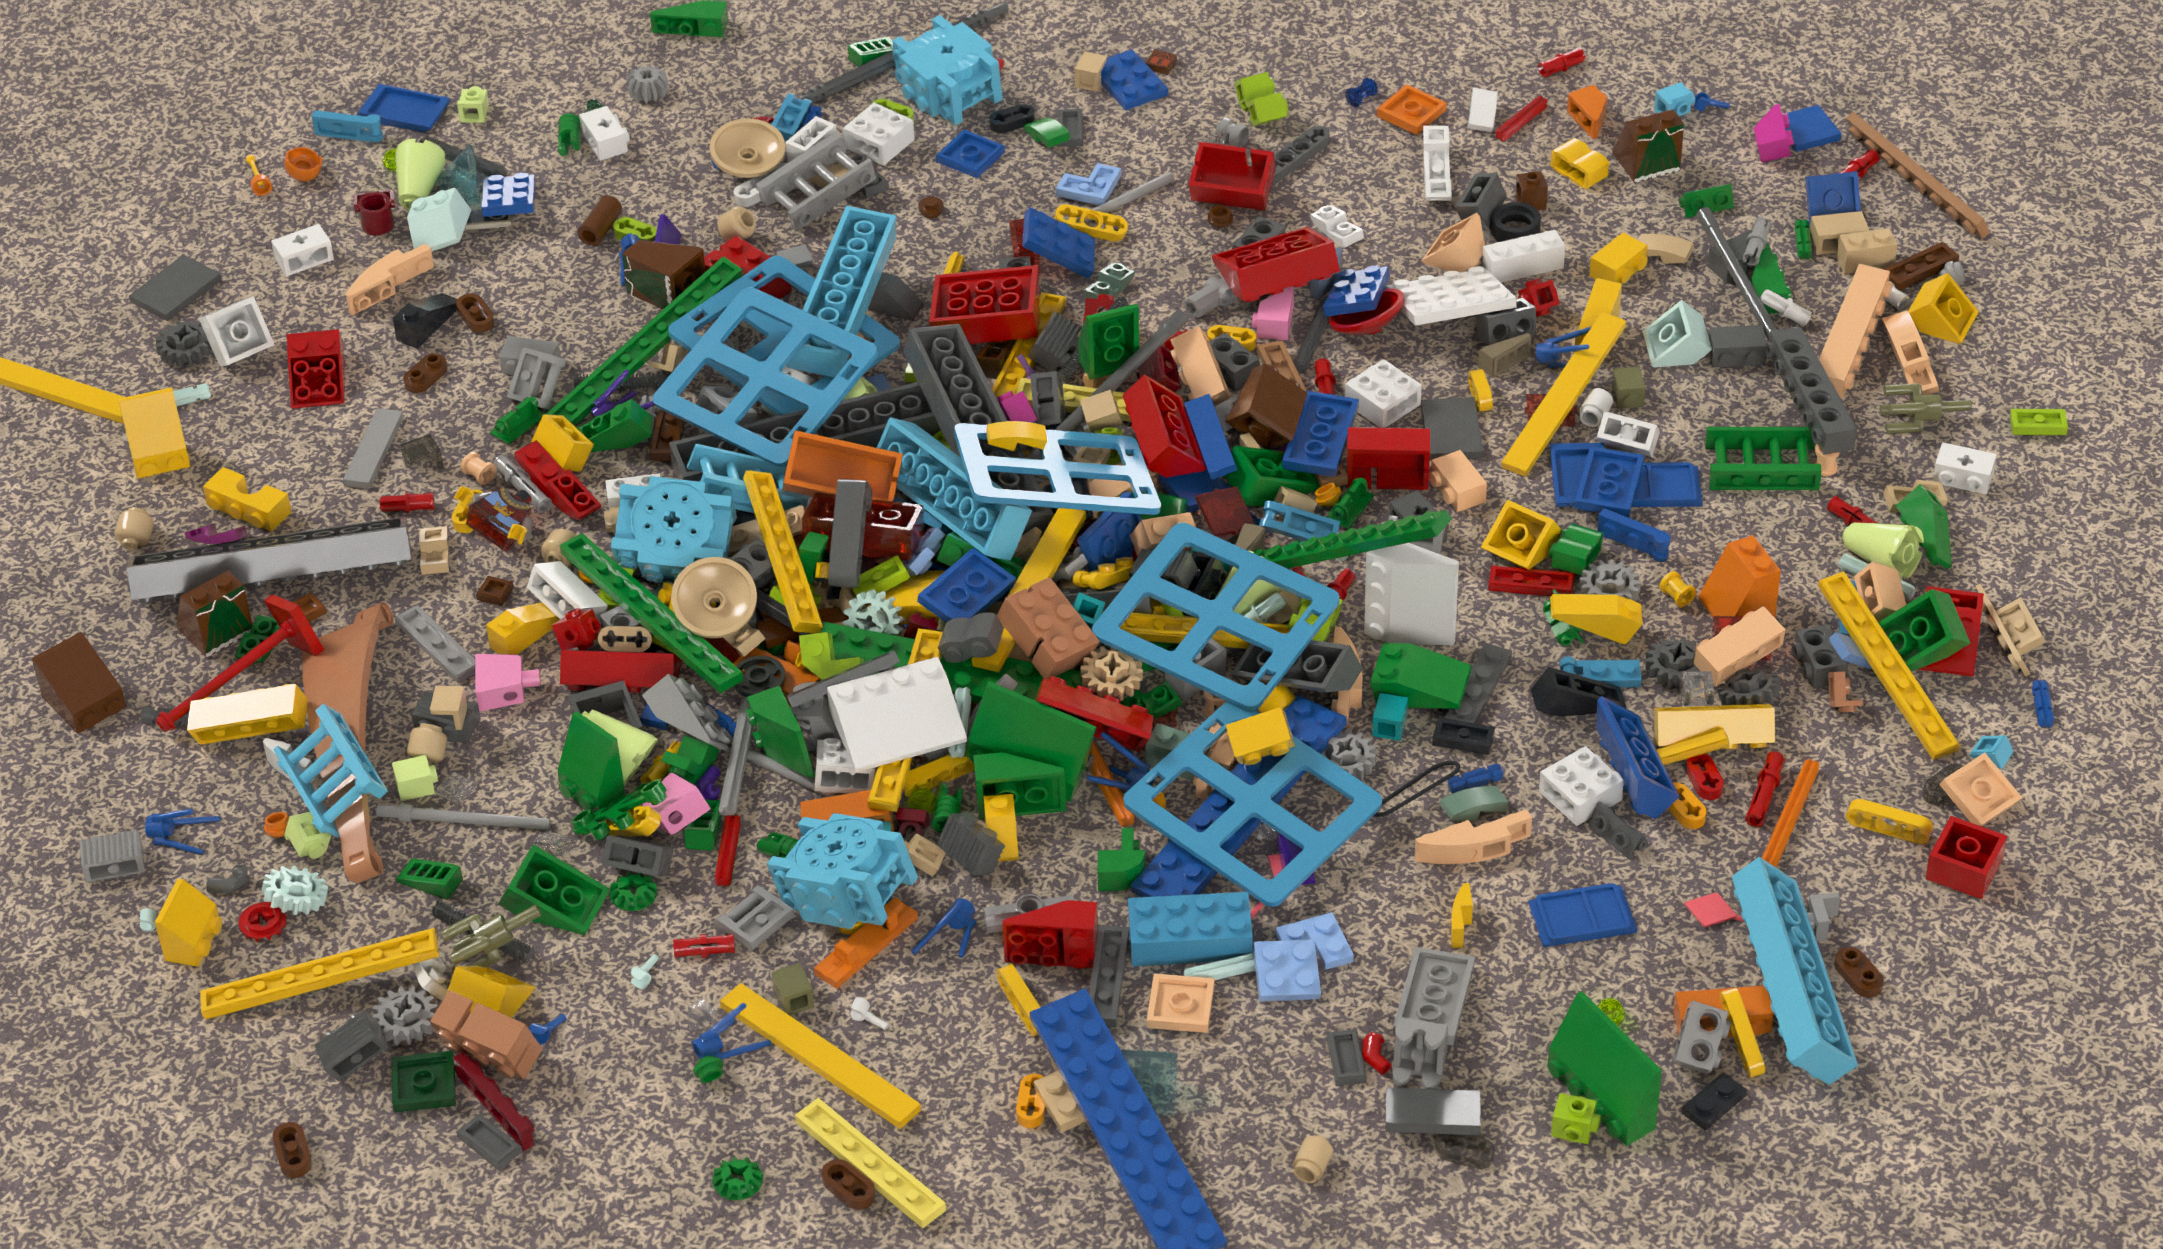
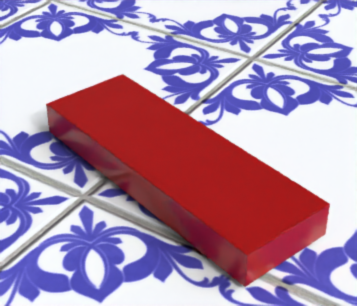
[1488,565,1575,597]

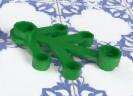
[571,779,667,840]

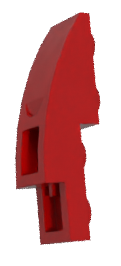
[514,440,601,520]

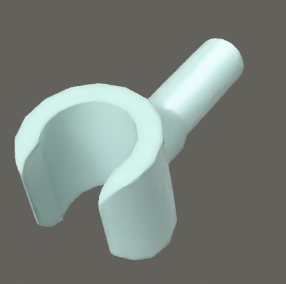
[140,908,157,931]
[631,954,659,990]

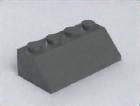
[1231,640,1363,692]

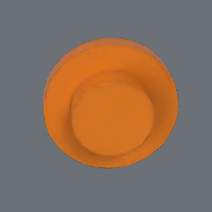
[264,812,289,838]

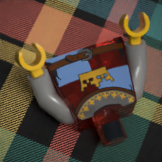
[453,486,533,552]

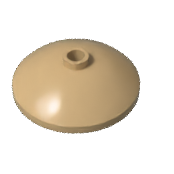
[710,119,785,178]
[671,557,757,638]

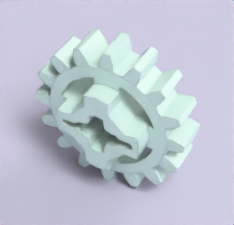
[843,589,905,636]
[261,866,328,915]

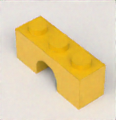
[203,467,292,532]

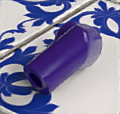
[696,765,721,800]

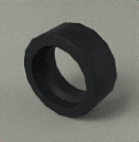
[1492,202,1541,242]

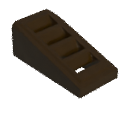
[976,340,1016,379]

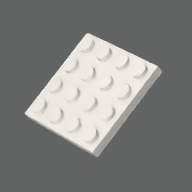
[1386,266,1517,326]

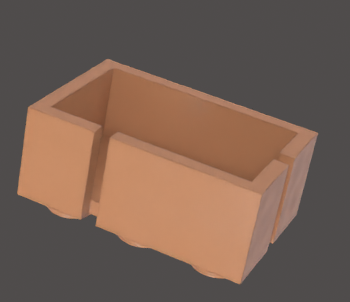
[997,577,1100,679]
[430,990,543,1080]

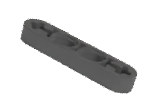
[1272,126,1330,184]

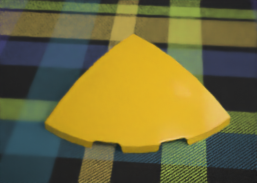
[867,570,946,625]

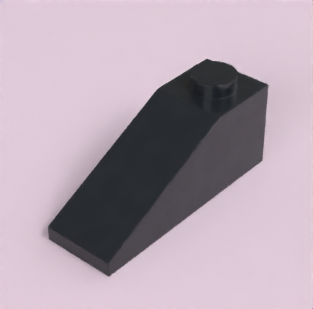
[392,293,457,349]
[1531,667,1626,717]

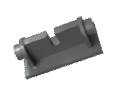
[1588,802,1648,859]

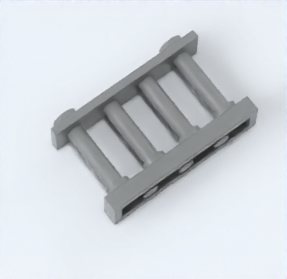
[756,131,876,231]

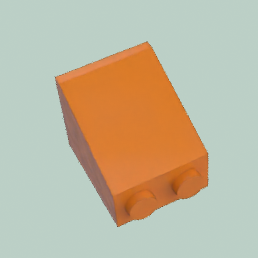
[1698,535,1781,629]

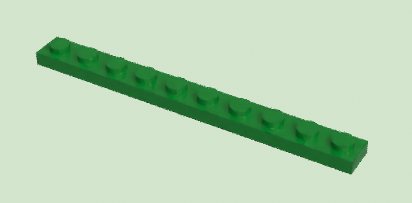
[545,256,743,426]
[1254,510,1452,569]
[559,533,744,693]

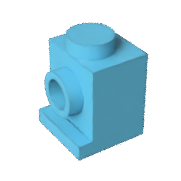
[1654,82,1695,116]

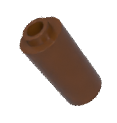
[577,195,623,246]

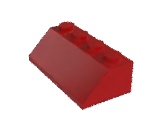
[1122,374,1207,477]
[560,650,682,693]

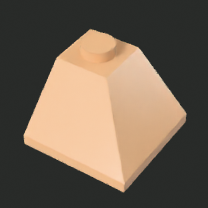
[1421,213,1485,273]

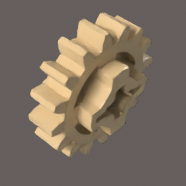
[1080,646,1143,701]

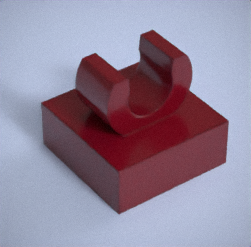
[903,612,939,639]
[896,807,930,838]

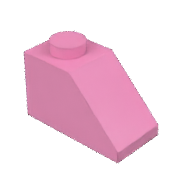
[1252,287,1294,340]

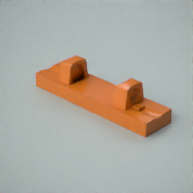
[814,897,918,989]

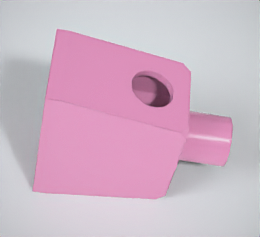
[475,654,541,711]
[641,772,710,837]

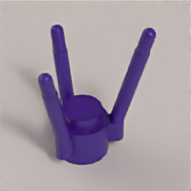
[591,369,655,417]

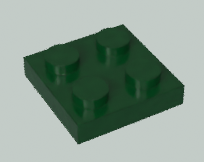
[391,1050,456,1113]

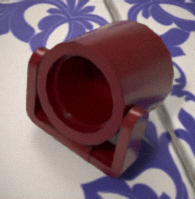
[353,190,396,236]

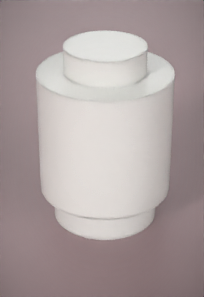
[1579,388,1613,427]

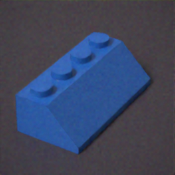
[1596,696,1680,819]

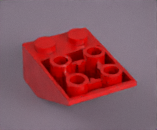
[286,329,345,409]
[1917,586,1984,677]
[1002,900,1098,969]

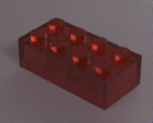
[802,493,924,561]

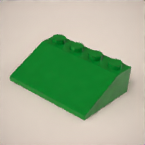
[964,681,1096,802]
[1547,991,1662,1146]

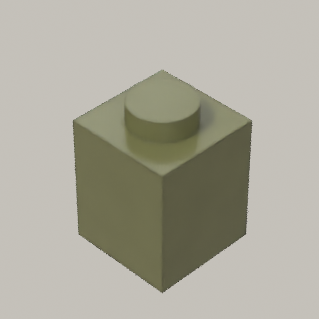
[1612,367,1645,409]
[771,963,814,1015]

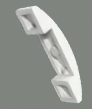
[1423,126,1452,201]

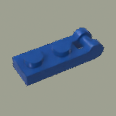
[1597,508,1671,562]

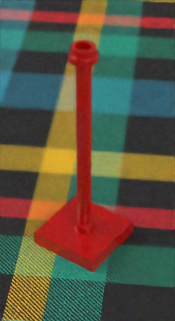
[155,594,325,733]

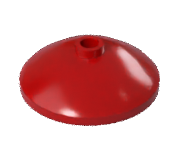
[1329,288,1405,335]

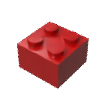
[1925,816,2008,899]

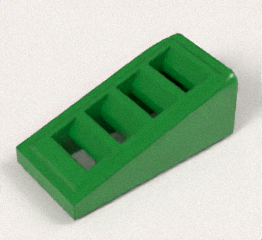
[848,37,894,67]
[799,532,828,585]
[684,800,722,851]
[396,858,463,900]

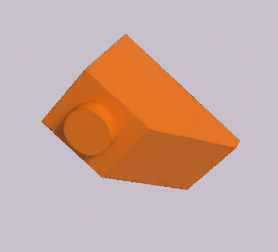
[1567,84,1608,139]

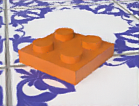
[1377,84,1447,135]

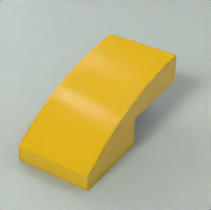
[986,421,1047,451]
[1451,883,1473,949]

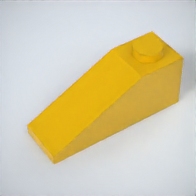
[1550,594,1643,645]
[486,602,561,655]

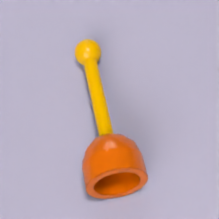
[246,155,272,196]

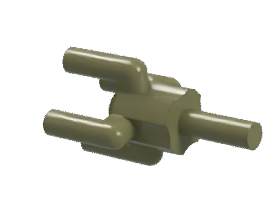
[1880,384,1972,434]
[440,905,542,968]

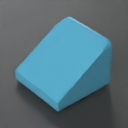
[1969,735,2013,769]

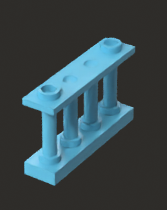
[687,444,809,513]
[273,703,388,838]

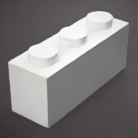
[1482,230,1565,283]
[527,561,608,628]

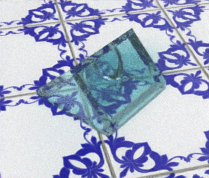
[438,144,482,206]
[1120,1049,1178,1115]

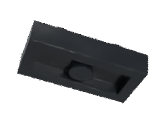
[1432,717,1495,755]
[1681,1072,1747,1131]

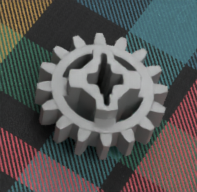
[1579,559,1641,601]
[1321,729,1376,780]
[371,986,438,1046]

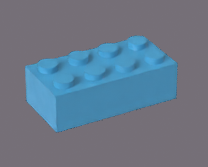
[1128,892,1253,966]

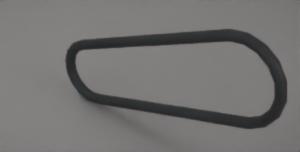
[1374,761,1461,817]

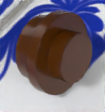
[918,196,944,218]
[1208,205,1233,228]

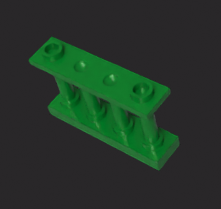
[1705,427,1822,490]

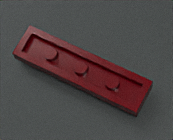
[453,1052,535,1151]

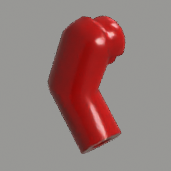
[1362,1032,1392,1075]

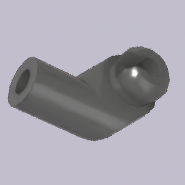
[206,865,250,893]

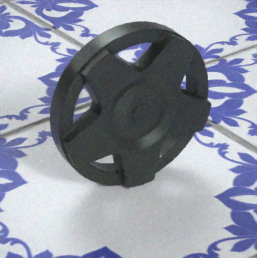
[733,656,786,698]

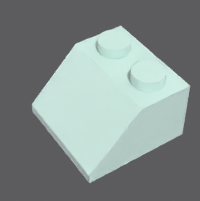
[407,188,471,251]
[1642,300,1712,367]

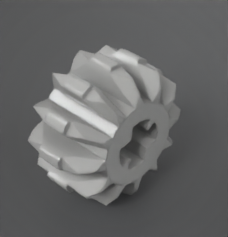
[626,64,669,104]

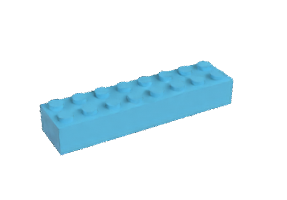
[788,206,896,377]
[877,417,1032,561]
[1732,857,1858,1084]

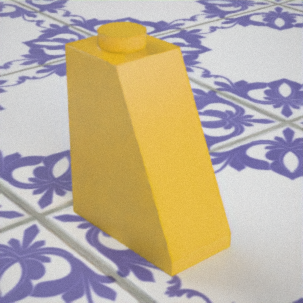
[1574,278,1622,353]

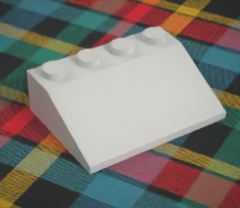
[1364,543,1459,646]
[827,657,967,773]

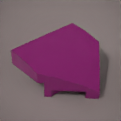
[184,523,248,544]

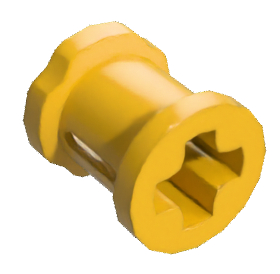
[1659,571,1696,608]

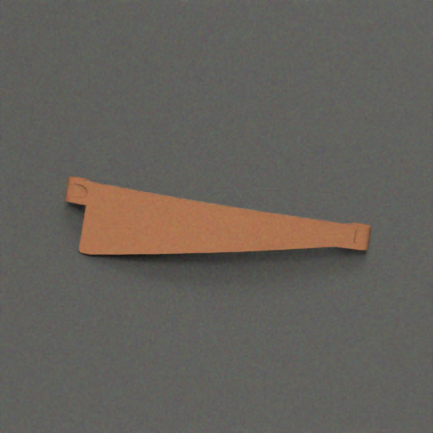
[302,602,394,884]

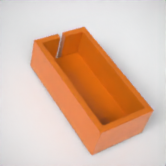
[782,430,903,514]

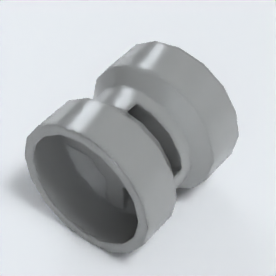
[1215,117,1250,147]

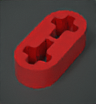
[1686,753,1724,800]

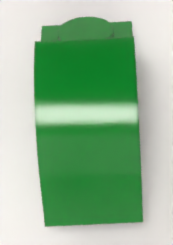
[661,735,719,786]
[1097,828,1146,891]

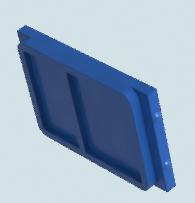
[358,84,451,132]
[1549,443,1605,507]
[1632,462,1703,507]
[1528,883,1637,947]

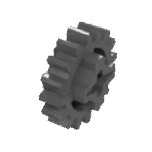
[155,320,212,367]
[1645,636,1704,689]
[1717,667,1781,705]

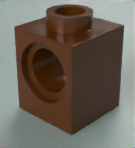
[1515,171,1548,210]

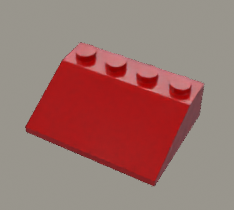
[1211,227,1340,302]
[929,265,1040,344]
[1035,676,1153,752]

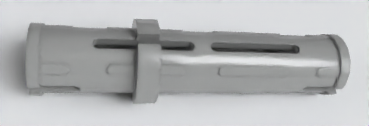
[493,454,552,513]

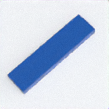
[1184,394,1237,480]

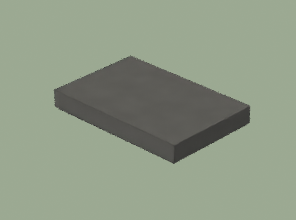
[129,254,222,322]
[1421,397,1483,461]
[1385,1087,1481,1135]

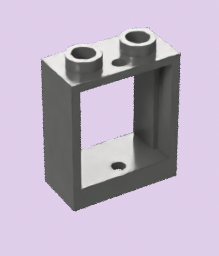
[569,681,643,731]

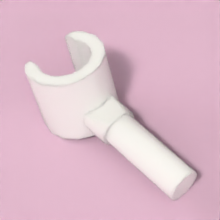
[850,997,889,1030]

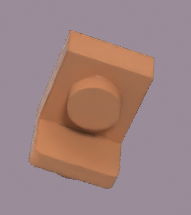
[1828,672,1863,712]

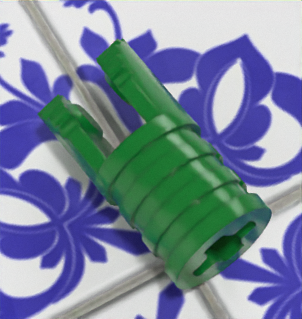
[558,113,581,156]
[932,782,964,833]
[756,832,799,858]

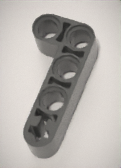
[828,479,872,588]

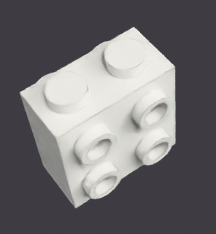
[843,103,915,166]
[1345,359,1421,428]
[814,738,875,795]
[1539,746,1624,826]

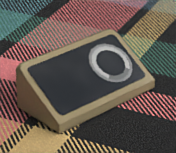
[464,208,512,231]

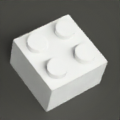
[199,297,275,367]

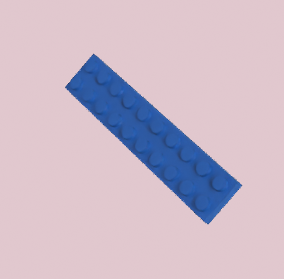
[1130,695,1347,897]
[1029,988,1227,1249]

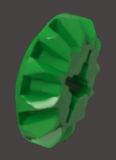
[609,872,657,911]
[712,1156,763,1200]

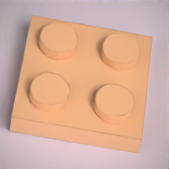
[1939,753,2022,827]
[1147,974,1215,1033]

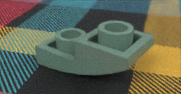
[1083,262,1135,300]
[1439,786,1509,822]

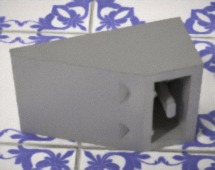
[642,674,733,753]

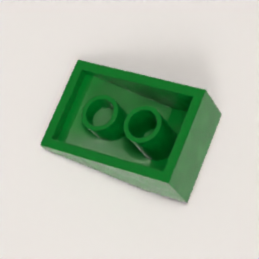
[1078,304,1139,380]
[1224,446,1320,507]
[1878,589,1971,672]
[1370,643,1472,709]
[745,686,815,778]
[557,711,625,813]
[973,752,1066,820]
[498,844,610,935]

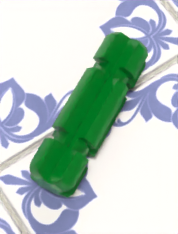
[1794,219,1812,259]

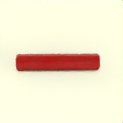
[1495,95,1548,142]
[715,814,741,886]

